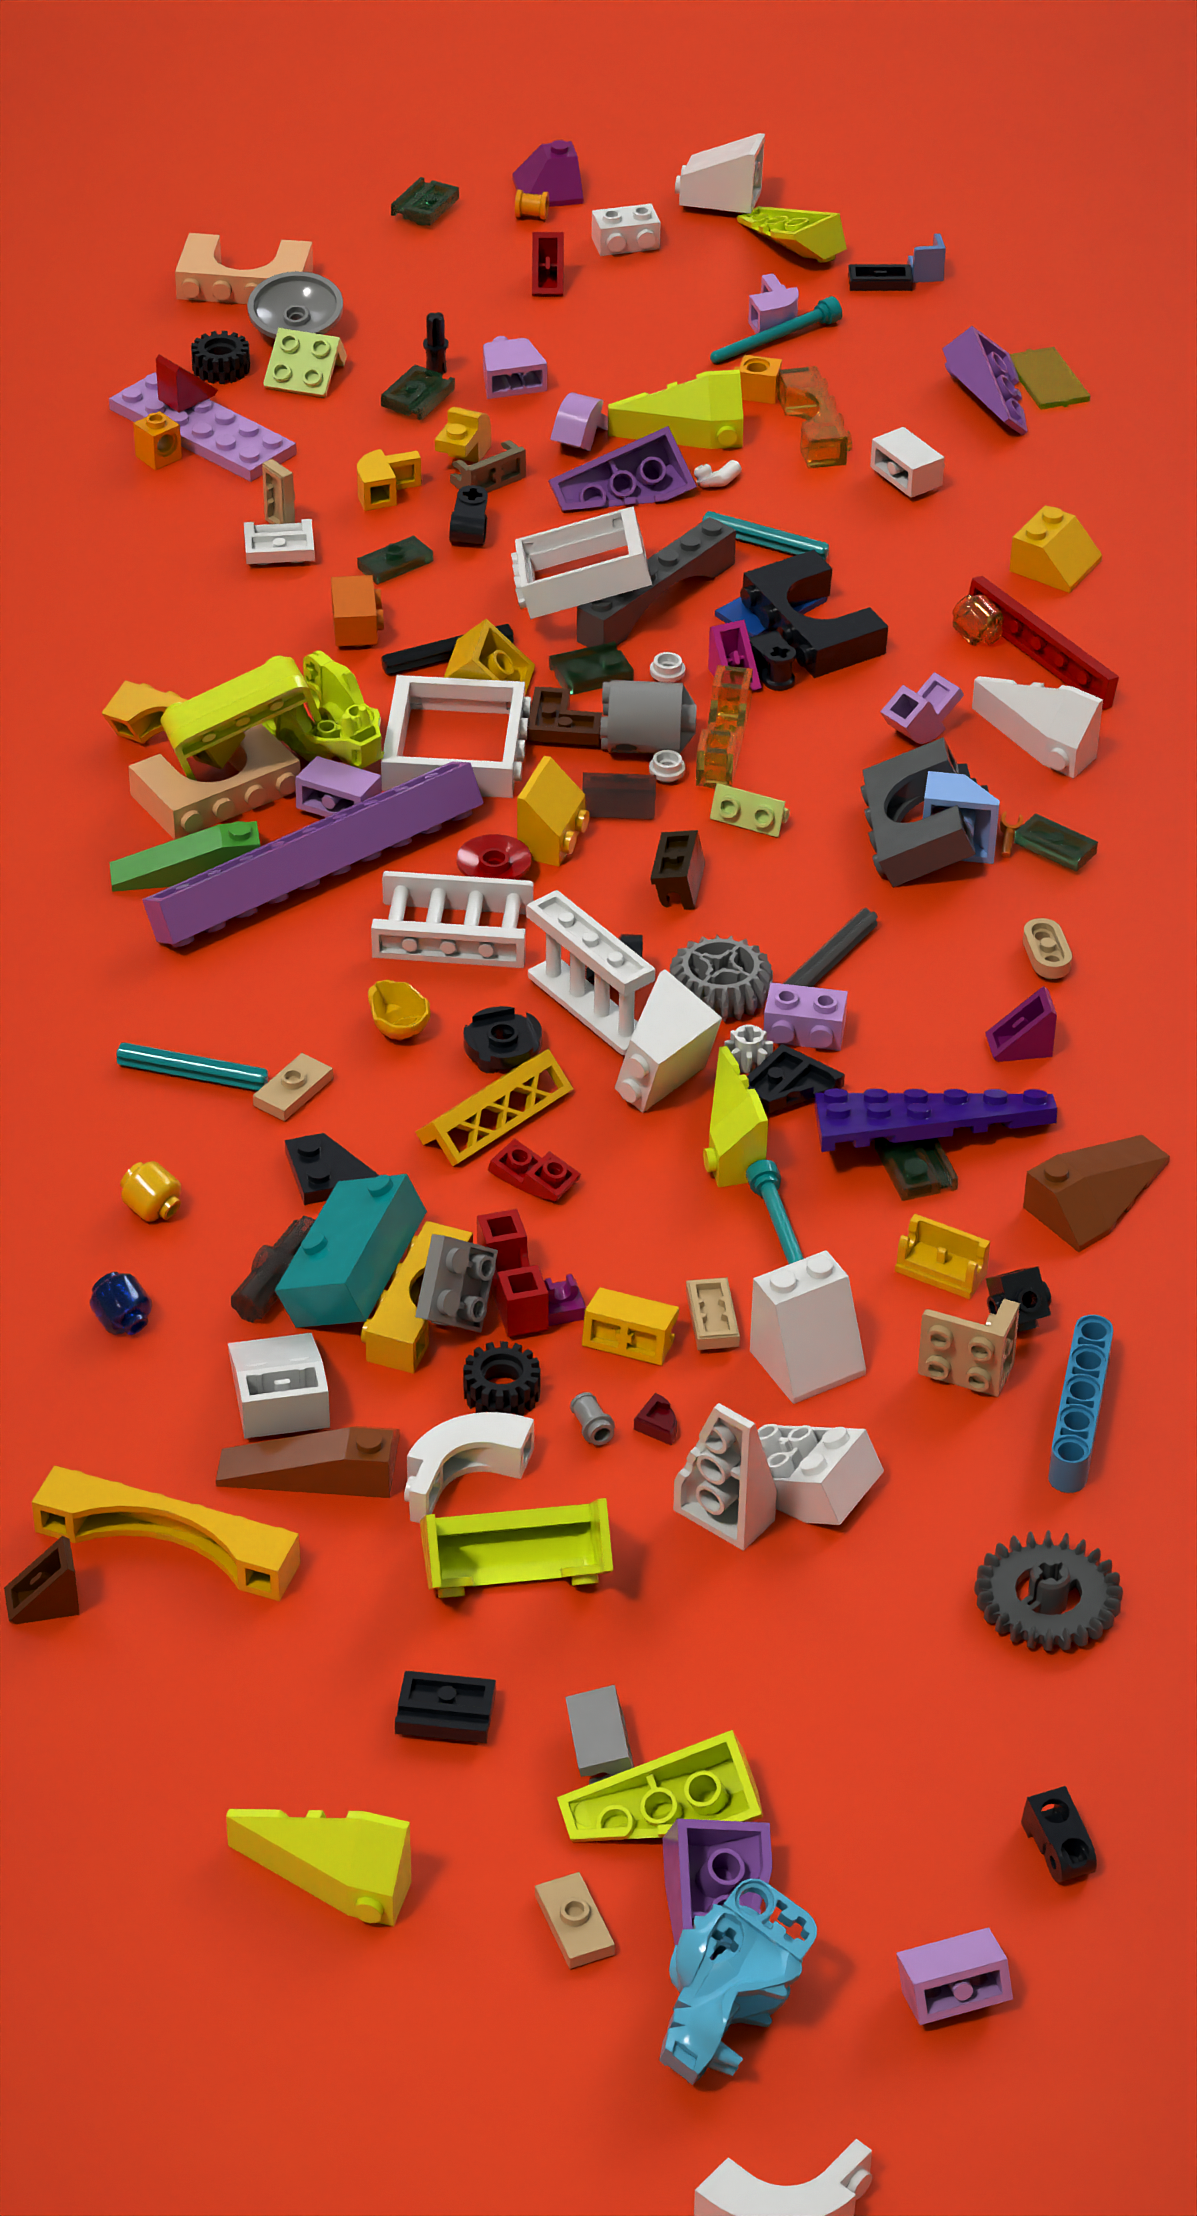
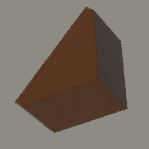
[4,1536,80,1624]

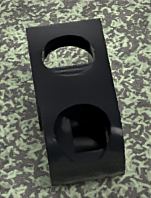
[1021,1786,1097,1883]

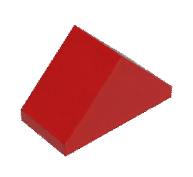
[532,232,564,295]
[156,354,218,413]

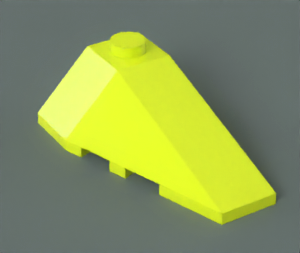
[737,206,847,263]
[608,370,744,449]
[703,1046,768,1187]
[557,1730,763,1842]
[226,1809,412,1927]

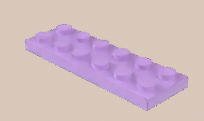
[109,372,297,482]

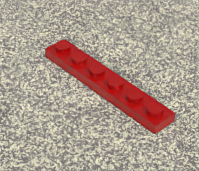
[966,576,1119,710]

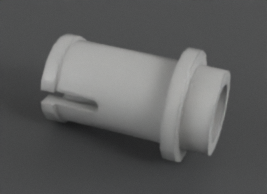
[570,1392,615,1445]

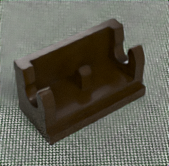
[650,830,705,909]

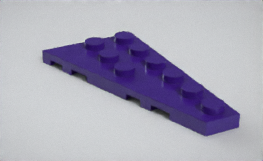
[814,1088,1057,1152]

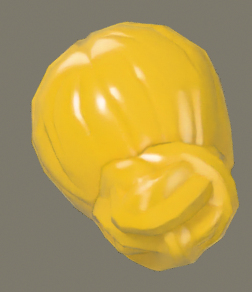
[368,979,431,1040]

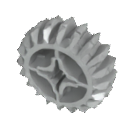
[670,934,773,1022]

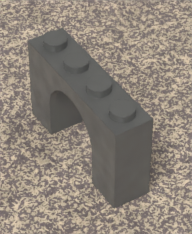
[860,737,976,887]

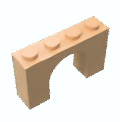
[175,233,313,304]
[128,724,300,840]

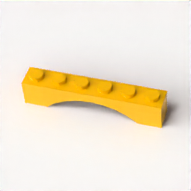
[32,1465,300,1601]

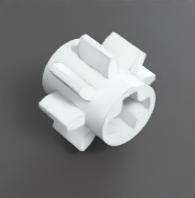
[724,1025,773,1074]

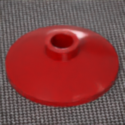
[457,834,532,880]

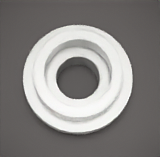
[650,652,685,682]
[649,750,685,783]

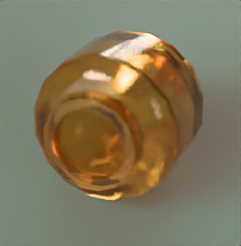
[952,595,1004,646]

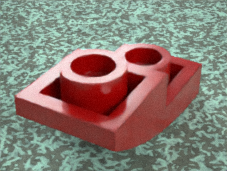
[488,1138,581,1201]

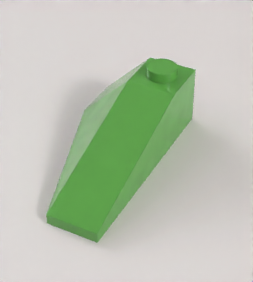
[109,821,260,892]

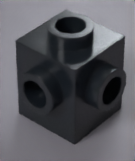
[985,1266,1051,1332]

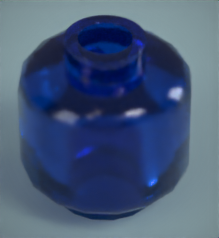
[89,1272,152,1335]

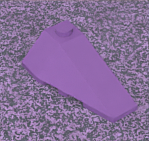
[942,326,1027,436]
[548,426,697,512]
[662,1818,773,1960]

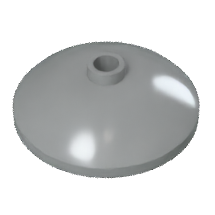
[247,271,343,339]

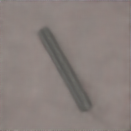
[783,908,878,987]

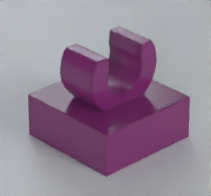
[544,1274,586,1326]

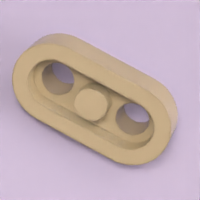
[1023,918,1072,979]

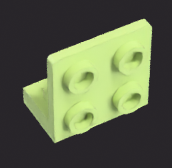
[263,328,347,398]

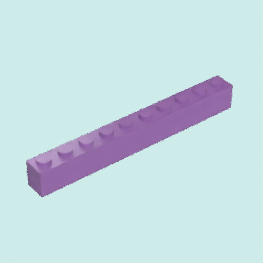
[142,761,484,947]

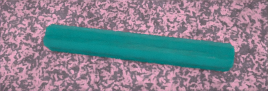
[702,511,829,560]
[116,1042,269,1091]

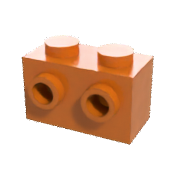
[331,575,384,647]

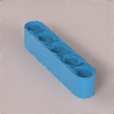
[1048,1315,1113,1493]

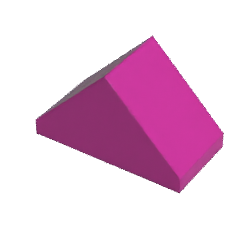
[708,620,762,696]

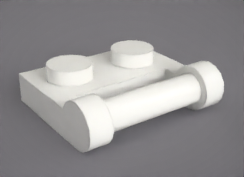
[244,519,315,565]

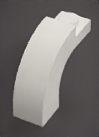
[404,1412,534,1523]
[694,2139,872,2216]

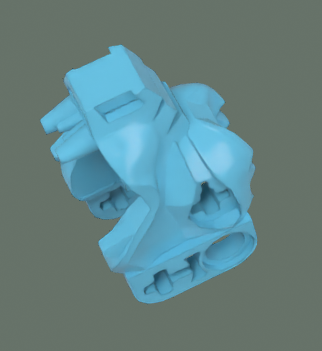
[659,1878,817,2085]

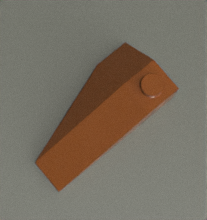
[1023,1135,1170,1252]
[216,1426,400,1498]

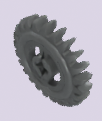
[974,1530,1123,1651]

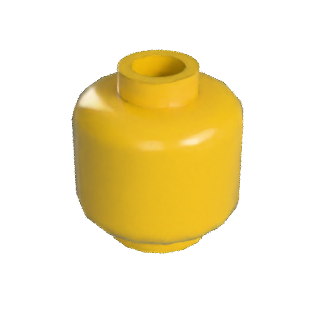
[120,1161,181,1222]

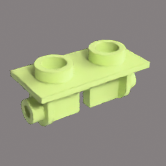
[710,783,790,837]

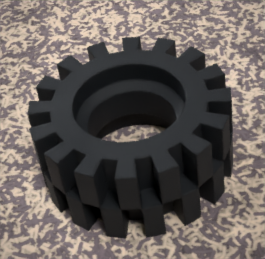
[191,331,250,384]
[463,1341,540,1416]

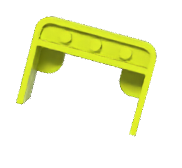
[160,655,322,781]
[420,1498,613,1598]

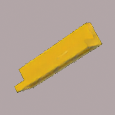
[415,1048,573,1166]

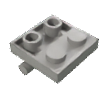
[415,1234,498,1332]

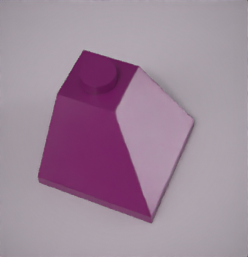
[512,140,583,207]

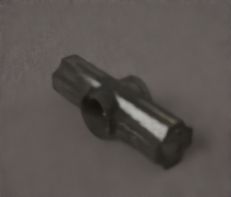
[231,1215,315,1323]

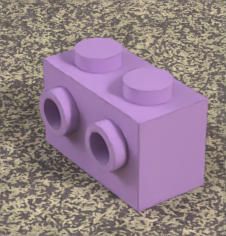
[295,756,382,817]
[763,983,848,1051]
[896,1927,1013,2025]

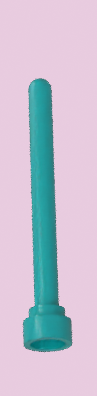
[710,296,842,364]
[746,1160,804,1264]

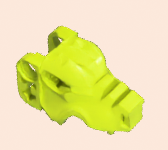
[261,650,385,769]

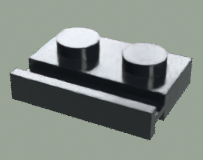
[395,1671,496,1743]

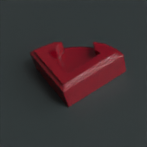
[634,1393,677,1445]

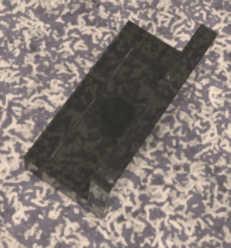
[582,772,657,820]

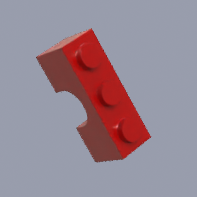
[477,1209,549,1337]

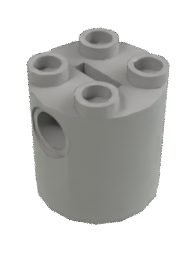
[600,680,697,754]

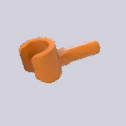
[999,811,1023,858]

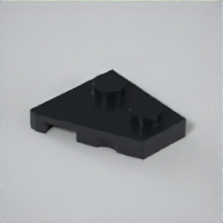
[747,1044,845,1113]
[285,1133,379,1205]

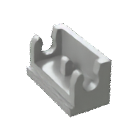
[565,1685,634,1785]

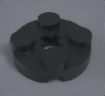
[463,1006,542,1073]

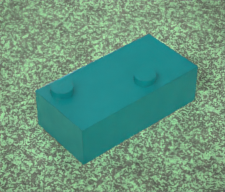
[275,1174,427,1328]

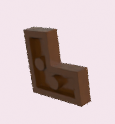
[527,686,602,746]

